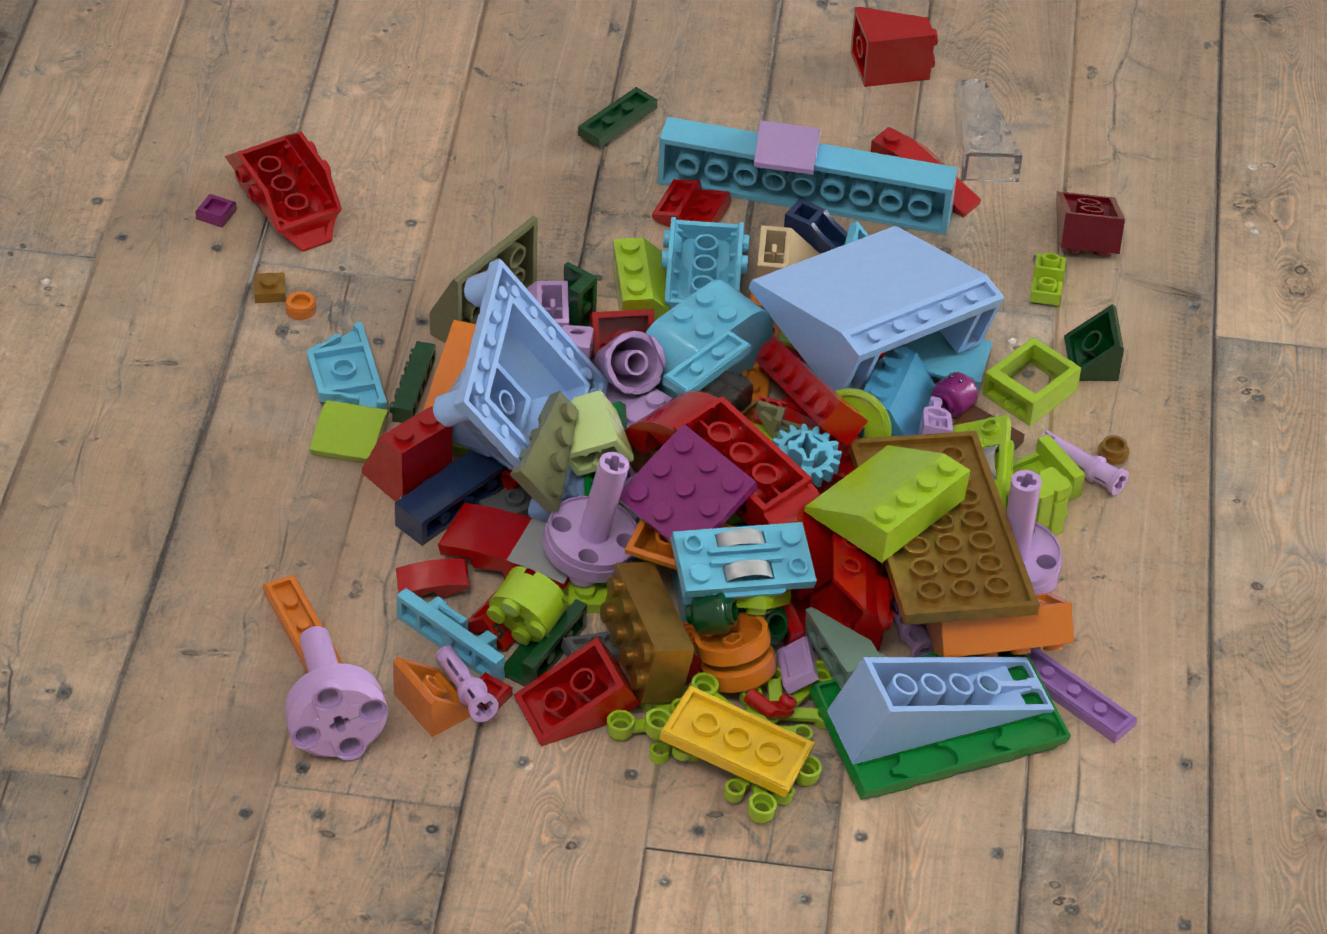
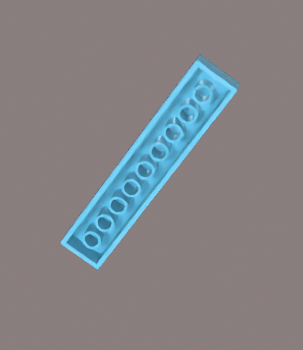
[657,117,958,235]

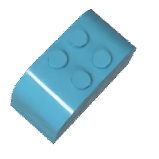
[646,280,773,398]

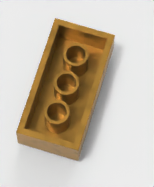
[600,562,695,704]

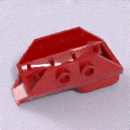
[225,131,342,252]
[808,531,894,651]

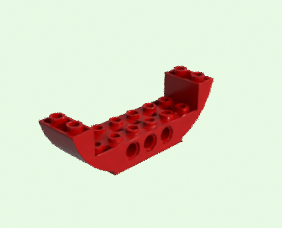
[625,391,833,601]

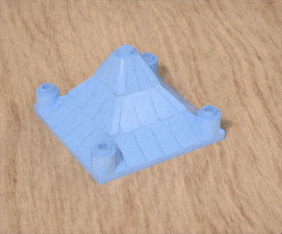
[433,259,608,523]

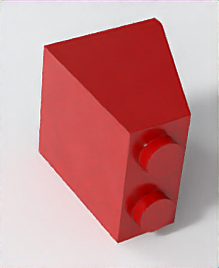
[850,7,938,87]
[362,406,452,502]

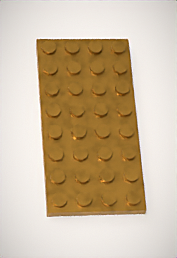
[848,431,1039,625]

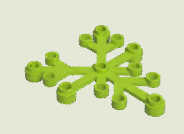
[644,660,834,824]

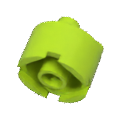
[486,566,568,645]

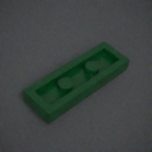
[578,87,658,148]

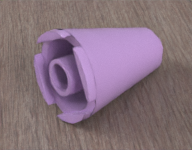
[594,331,666,394]

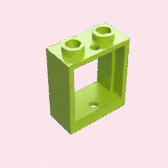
[982,337,1081,426]

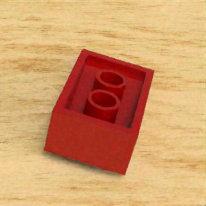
[513,637,641,746]

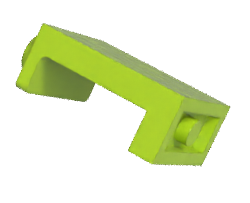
[1006,434,1085,510]

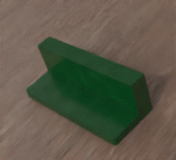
[504,599,587,687]

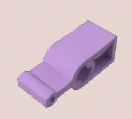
[917,396,953,435]

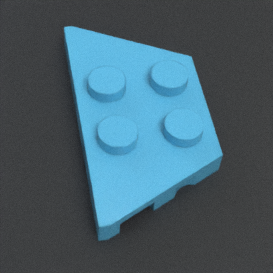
[306,321,387,410]

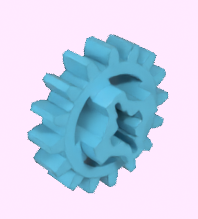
[772,424,841,487]

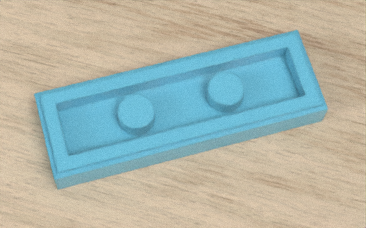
[663,329,751,395]

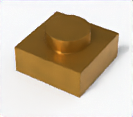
[254,272,286,303]

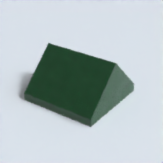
[1064,304,1124,381]

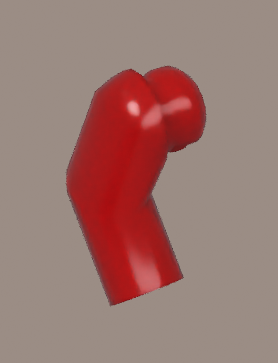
[743,688,797,719]

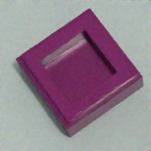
[195,194,237,228]

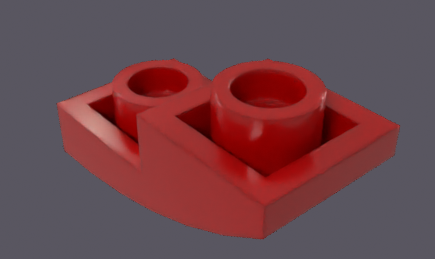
[395,558,470,598]

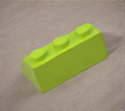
[612,238,671,321]

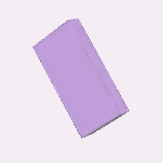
[777,636,819,694]

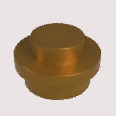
[1097,435,1130,464]

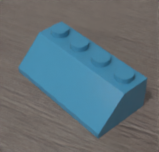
[859,345,935,436]

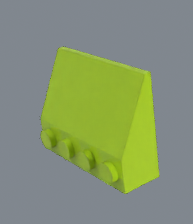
[804,445,971,563]

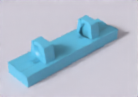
[396,588,505,681]

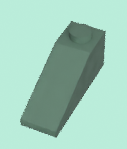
[805,607,885,689]

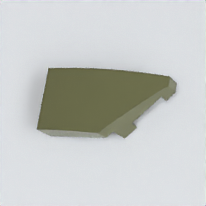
[756,400,813,439]

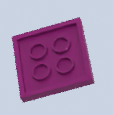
[619,424,758,544]

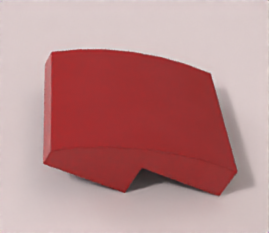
[652,179,732,227]

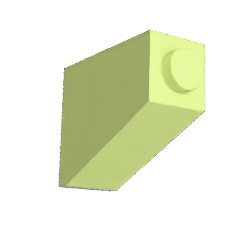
[568,390,634,476]

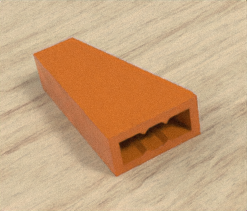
[423,320,476,410]

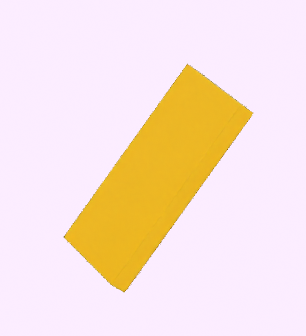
[659,685,815,798]

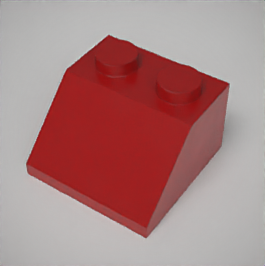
[589,309,655,366]

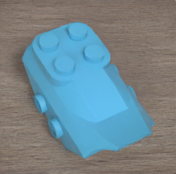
[661,217,749,309]

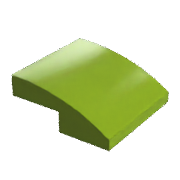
[310,400,389,463]

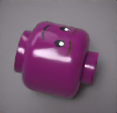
[931,372,978,418]

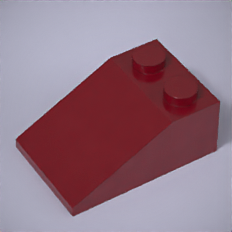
[1056,191,1125,257]

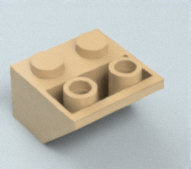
[756,225,819,278]

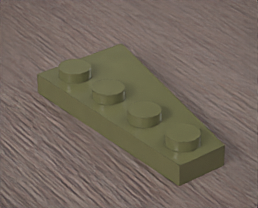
[510,391,579,514]

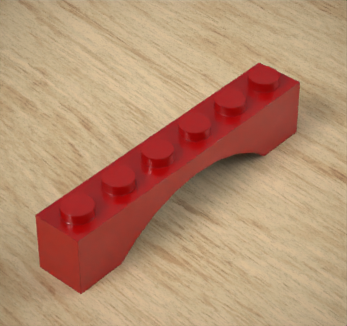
[755,335,868,447]

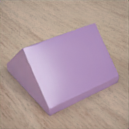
[754,120,821,175]

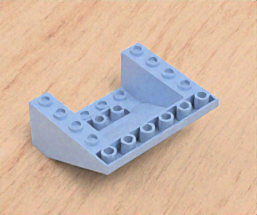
[749,226,1005,391]

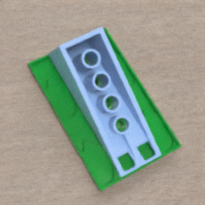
[809,651,1071,800]

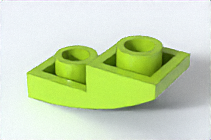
[1029,252,1067,306]

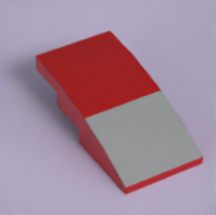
[438,503,570,589]

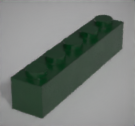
[389,341,436,423]

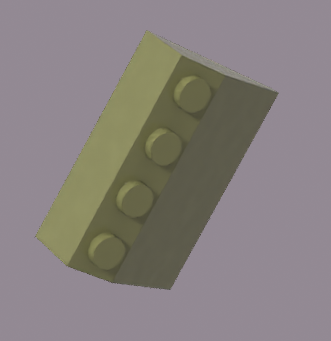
[429,216,538,343]

